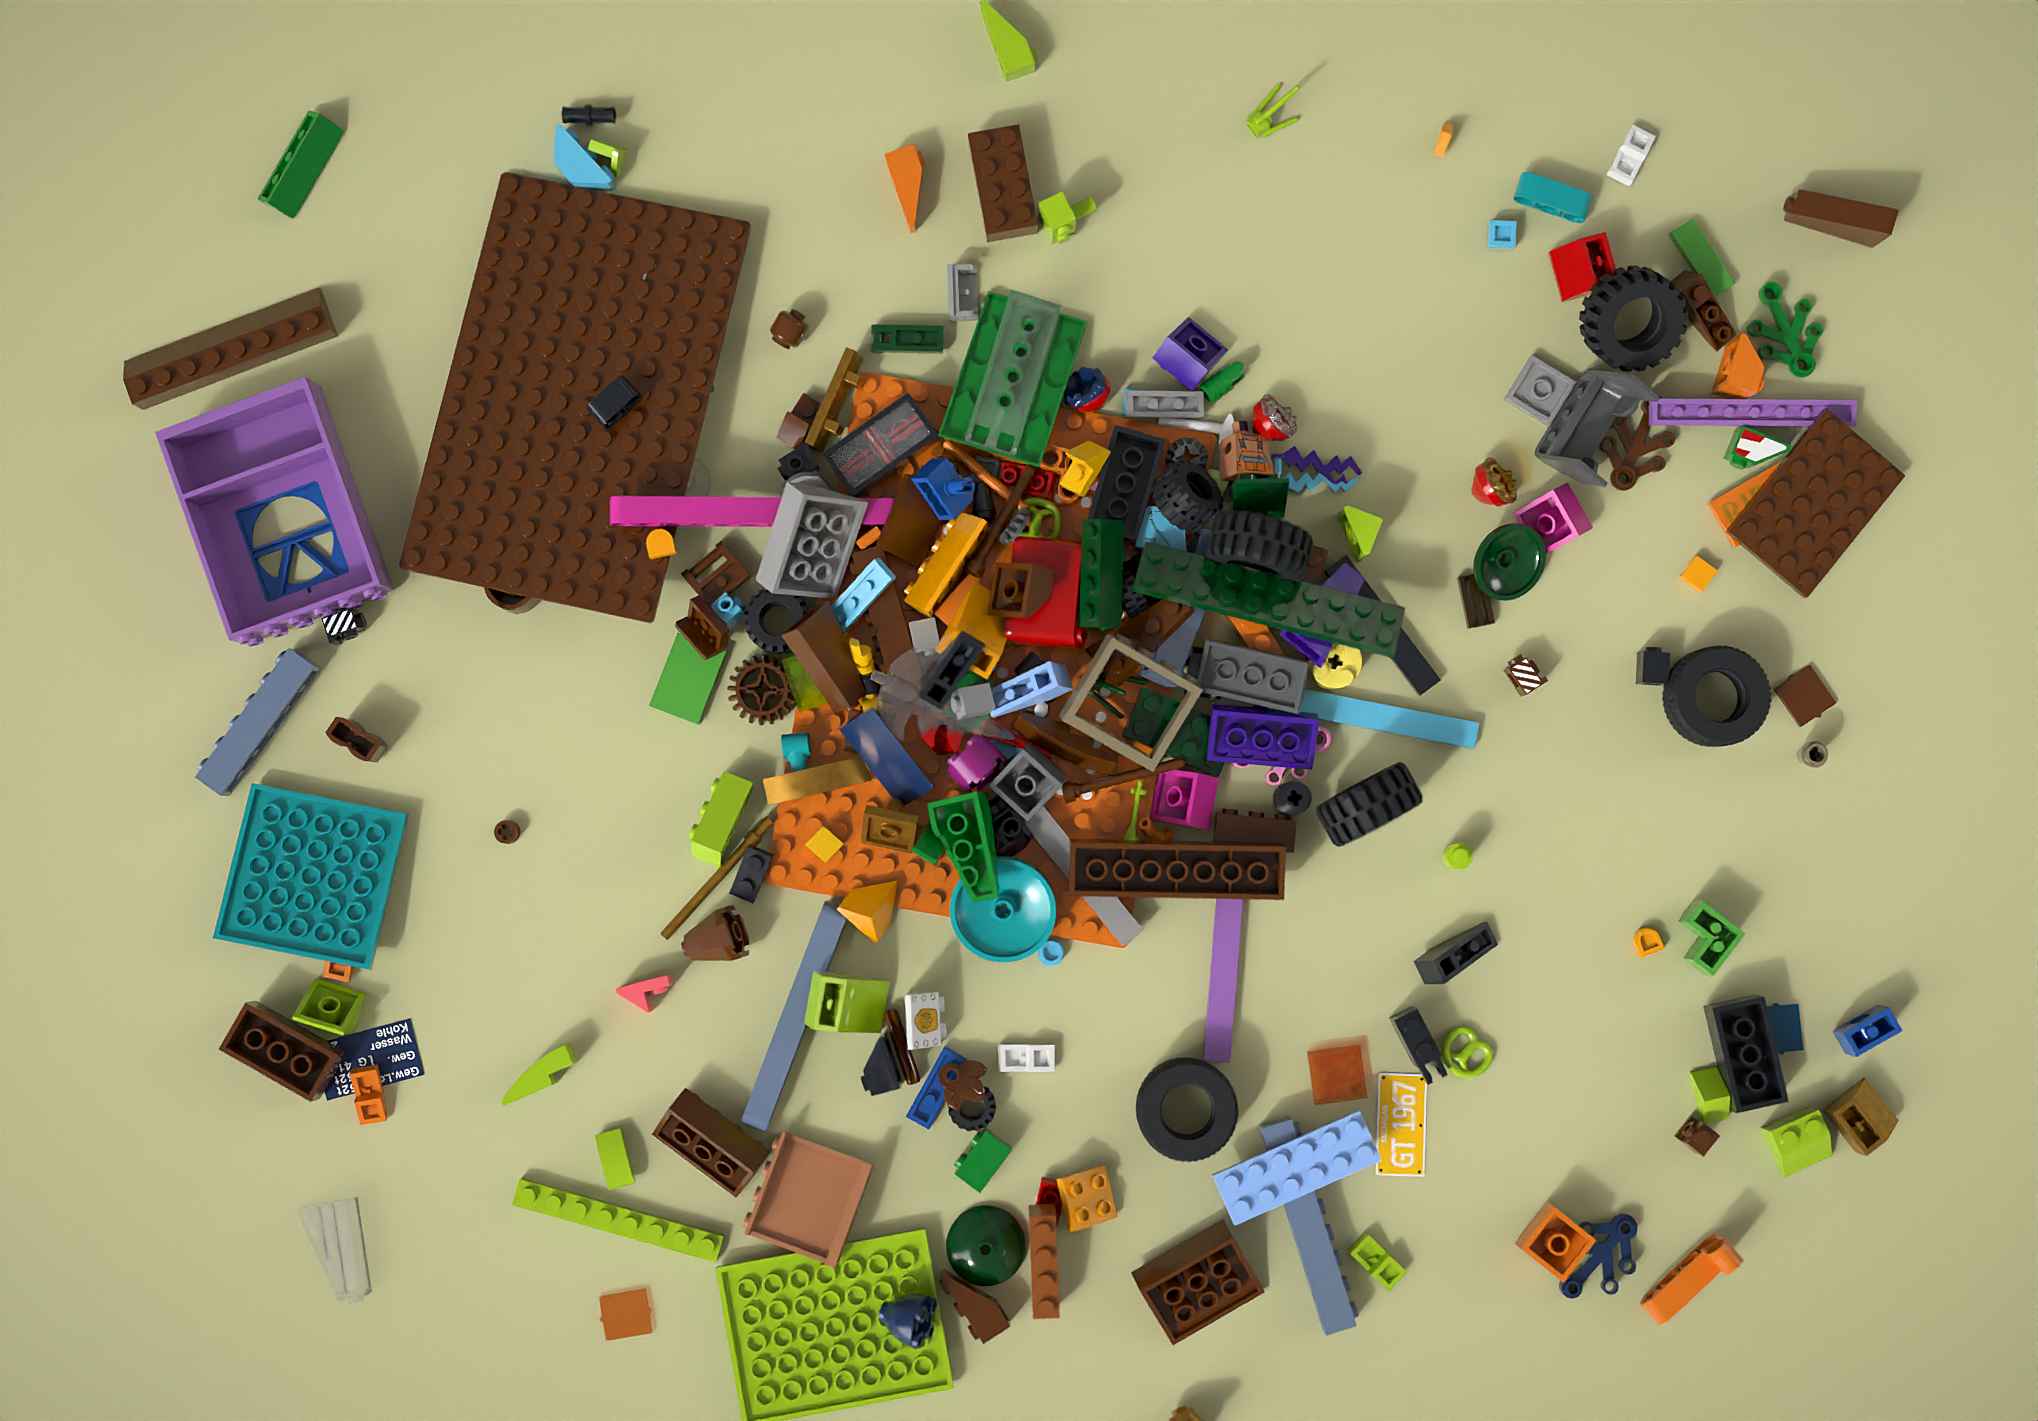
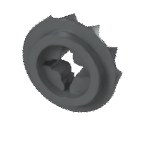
[1166,437,1208,470]
[1000,508,1030,545]

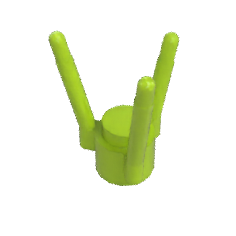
[1245,84,1300,138]

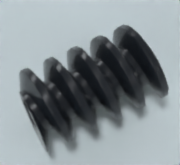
[1273,781,1312,815]

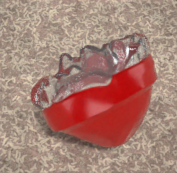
[1252,394,1297,442]

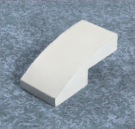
[1606,124,1656,186]
[998,1044,1055,1072]

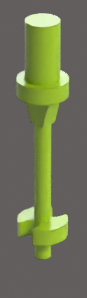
[1123,781,1147,840]

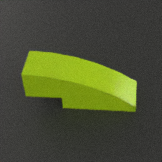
[501,1043,578,1106]

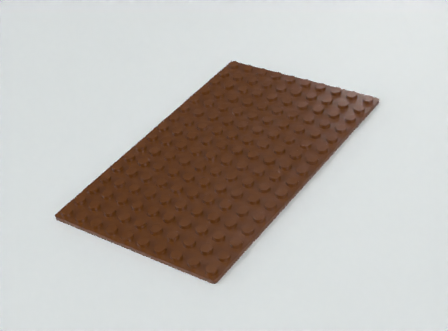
[399,172,751,623]

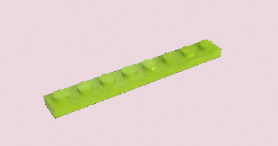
[512,1178,725,1262]

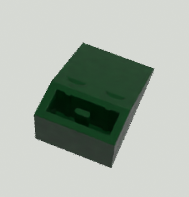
[1229,474,1289,520]

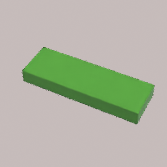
[1669,219,1735,297]

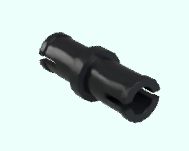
[561,104,617,126]

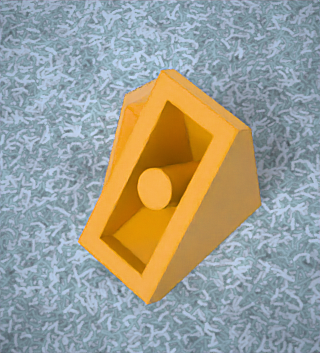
[837,881,897,944]

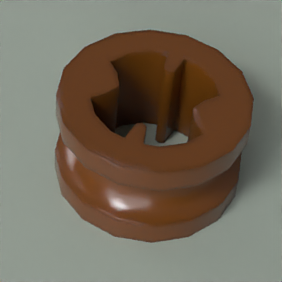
[494,820,521,844]

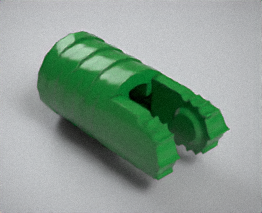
[1199,361,1245,405]

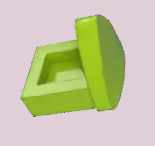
[588,138,628,178]

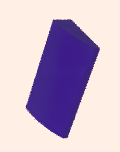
[1207,704,1319,770]

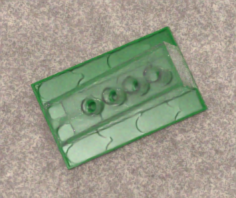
[938,290,1087,468]

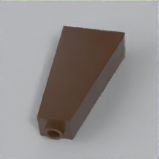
[1783,189,1899,248]
[781,601,866,713]

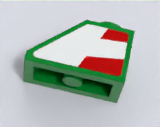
[1723,426,1791,469]

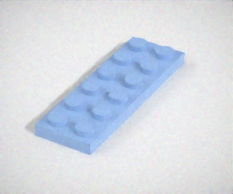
[1212,1110,1382,1226]

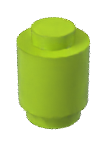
[1442,843,1473,870]

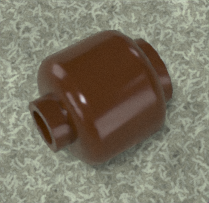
[770,308,809,349]

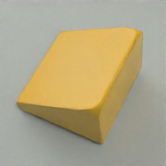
[805,826,844,863]

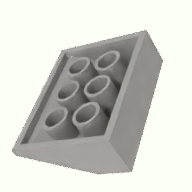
[756,482,868,599]

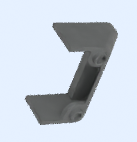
[1535,370,1660,487]

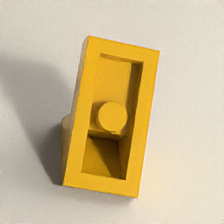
[1060,441,1111,497]

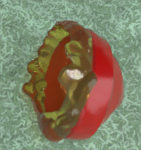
[1471,457,1517,507]

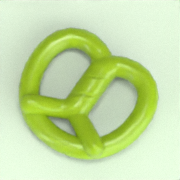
[1010,497,1062,539]
[1441,1026,1493,1079]

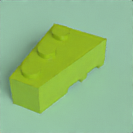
[688,771,753,867]

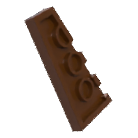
[1085,599,1195,687]

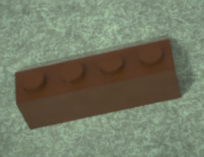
[652,1088,770,1198]

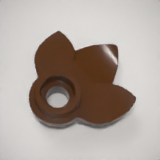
[938,1060,987,1111]

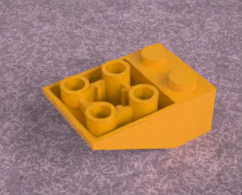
[935,581,1007,679]

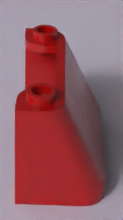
[1005,536,1088,649]

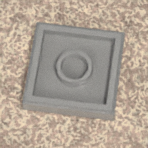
[1504,354,1577,426]

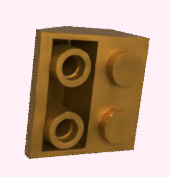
[1823,1078,1899,1156]

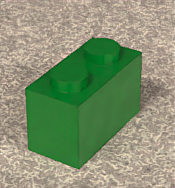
[954,1128,1012,1193]

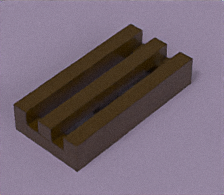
[1457,574,1495,629]

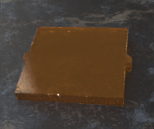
[599,1289,653,1341]

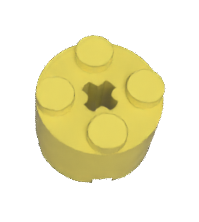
[1306,644,1362,690]

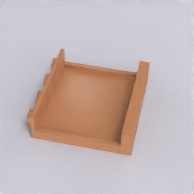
[743,1131,874,1268]

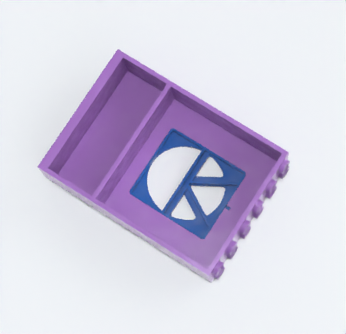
[155,377,394,647]

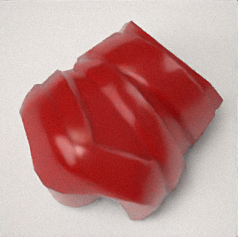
[932,722,955,756]

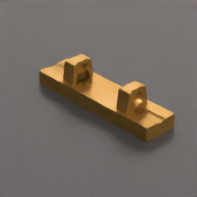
[804,347,865,453]

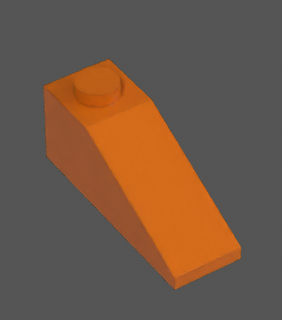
[884,144,926,233]

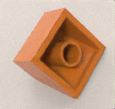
[1711,333,1765,399]
[1514,1202,1597,1283]

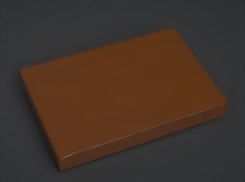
[875,474,940,568]

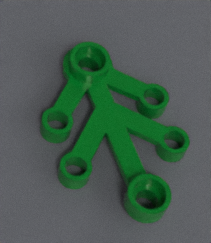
[1746,282,1823,378]

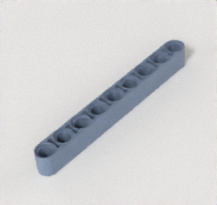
[741,901,847,1132]

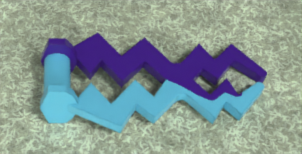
[1271,446,1362,494]

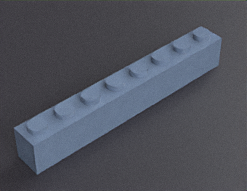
[1259,1116,1359,1336]

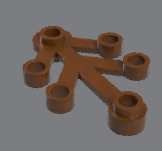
[1599,395,1675,491]

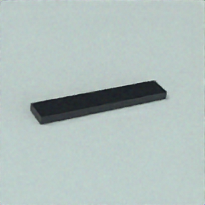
[1324,555,1441,696]

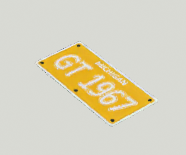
[1376,1073,1427,1177]

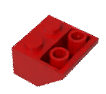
[1548,232,1616,302]

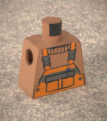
[1219,421,1275,482]

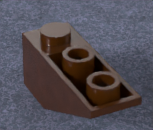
[1671,270,1737,351]
[939,1269,1011,1344]

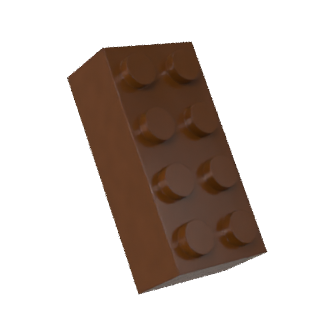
[968,124,1038,243]
[218,1000,347,1102]

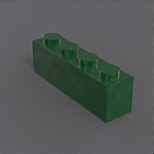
[1080,519,1124,628]

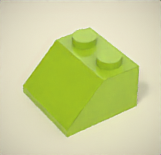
[1761,1106,1832,1177]

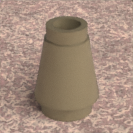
[1797,741,1828,768]

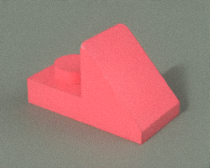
[615,974,673,1013]

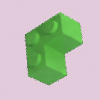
[1678,900,1745,976]

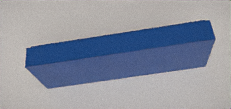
[906,1046,967,1130]

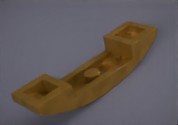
[762,756,871,805]

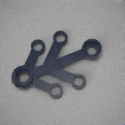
[1559,1214,1638,1299]

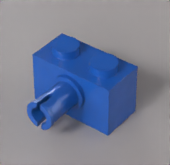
[912,458,975,520]

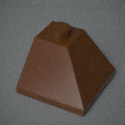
[987,562,1055,618]

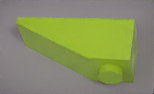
[979,0,1038,82]

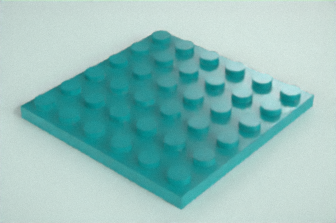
[213,783,409,970]

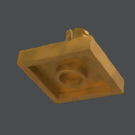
[861,799,919,854]

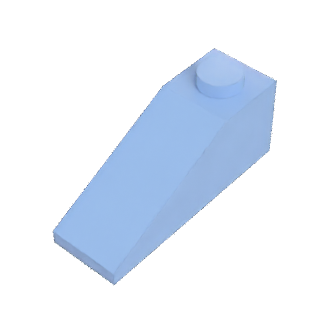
[990,661,1073,717]

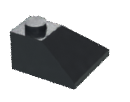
[860,1033,903,1096]

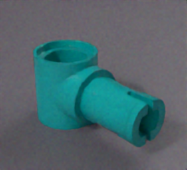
[781,732,811,772]

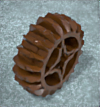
[727,654,799,726]

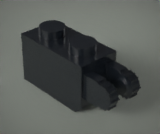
[1389,1006,1448,1085]

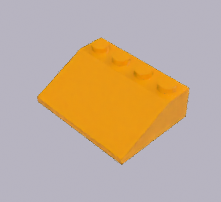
[903,512,988,618]

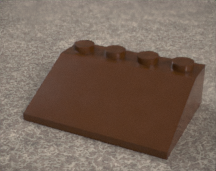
[1131,1219,1265,1345]

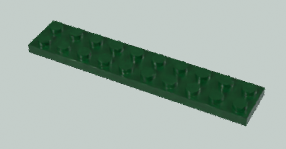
[1132,541,1405,658]

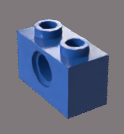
[1832,1005,1903,1057]

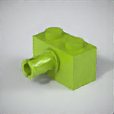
[1038,191,1097,244]

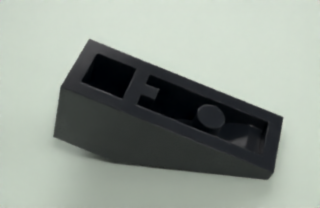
[917,630,985,710]
[1413,922,1498,984]

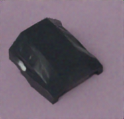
[989,795,1034,857]

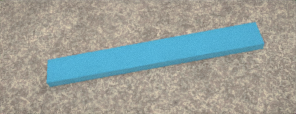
[1267,689,1479,749]

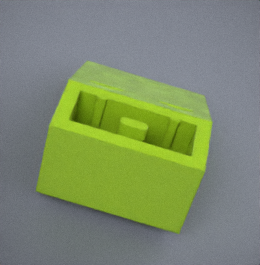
[804,970,890,1033]

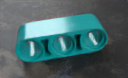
[1513,172,1593,223]

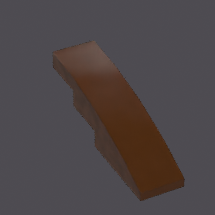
[1012,711,1119,775]

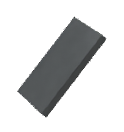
[1197,638,1310,714]

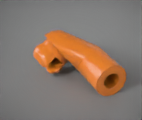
[1139,817,1174,841]

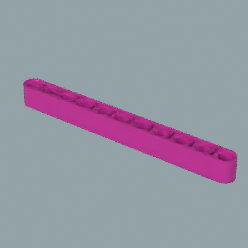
[610,496,895,528]

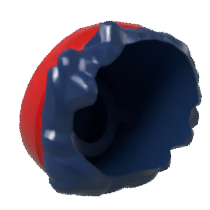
[1064,367,1111,412]

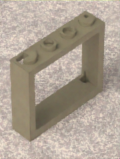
[1059,633,1203,772]

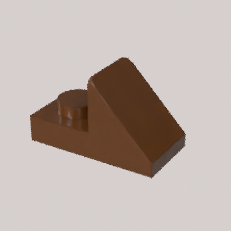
[776,393,821,449]

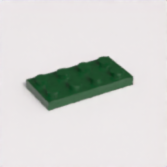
[1122,687,1225,777]

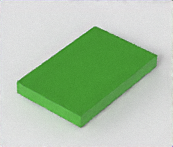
[649,633,727,725]

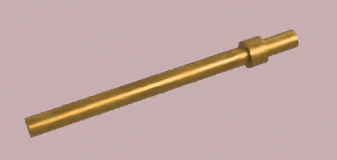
[660,816,774,940]

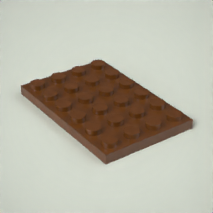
[1725,409,1906,598]

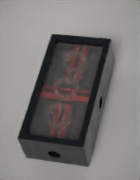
[822,393,940,498]

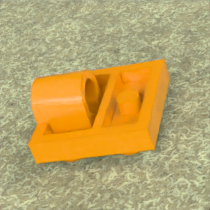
[1057,1165,1117,1232]

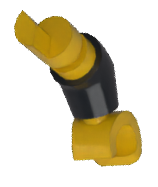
[849,638,887,715]

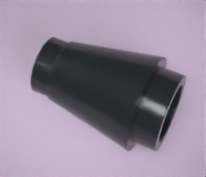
[971,483,997,523]

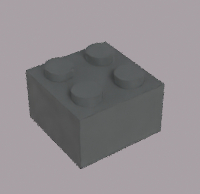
[989,741,1068,821]

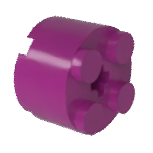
[947,734,1008,794]

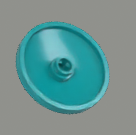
[950,857,1056,962]

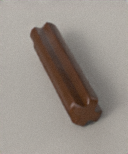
[884,1008,921,1085]

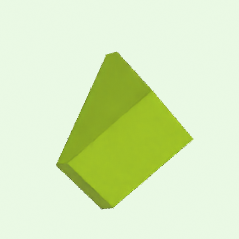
[1689,1067,1731,1124]

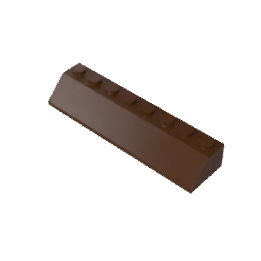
[123,288,338,410]

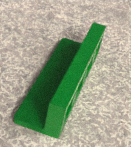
[257,110,344,219]

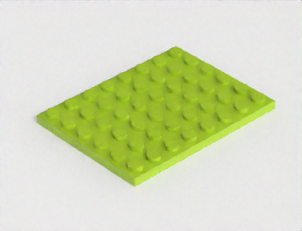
[715,1227,954,1421]

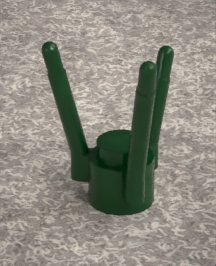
[1087,670,1147,719]

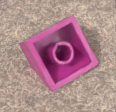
[1513,482,1593,554]
[1150,770,1219,830]

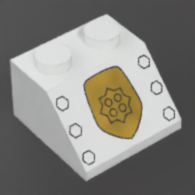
[905,991,947,1050]

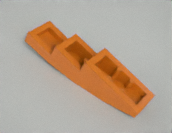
[934,541,1014,626]

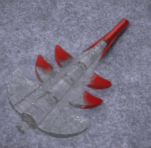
[870,648,1053,760]

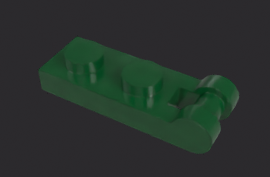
[870,324,944,354]

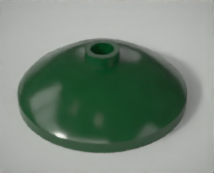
[1473,523,1546,601]
[946,1205,1026,1286]

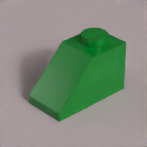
[911,824,945,865]

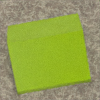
[1337,505,1383,562]
[292,978,366,1035]

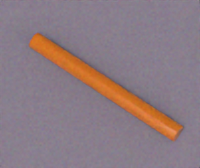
[942,439,1029,511]

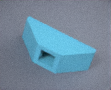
[554,123,616,191]

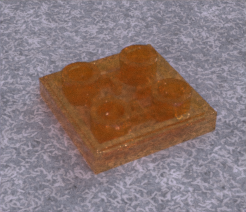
[1307,1044,1368,1105]

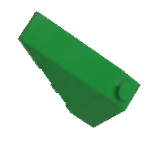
[927,792,1000,903]

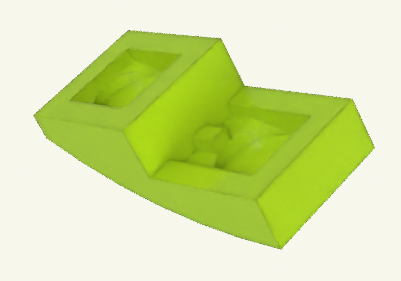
[595,1128,635,1191]
[1347,1232,1407,1292]

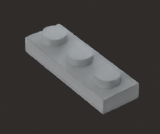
[1125,390,1204,419]

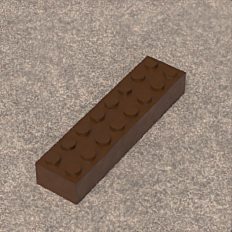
[1068,839,1286,900]

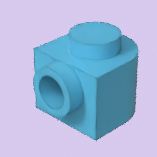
[711,592,746,629]

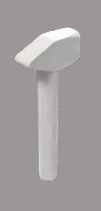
[1158,414,1234,445]

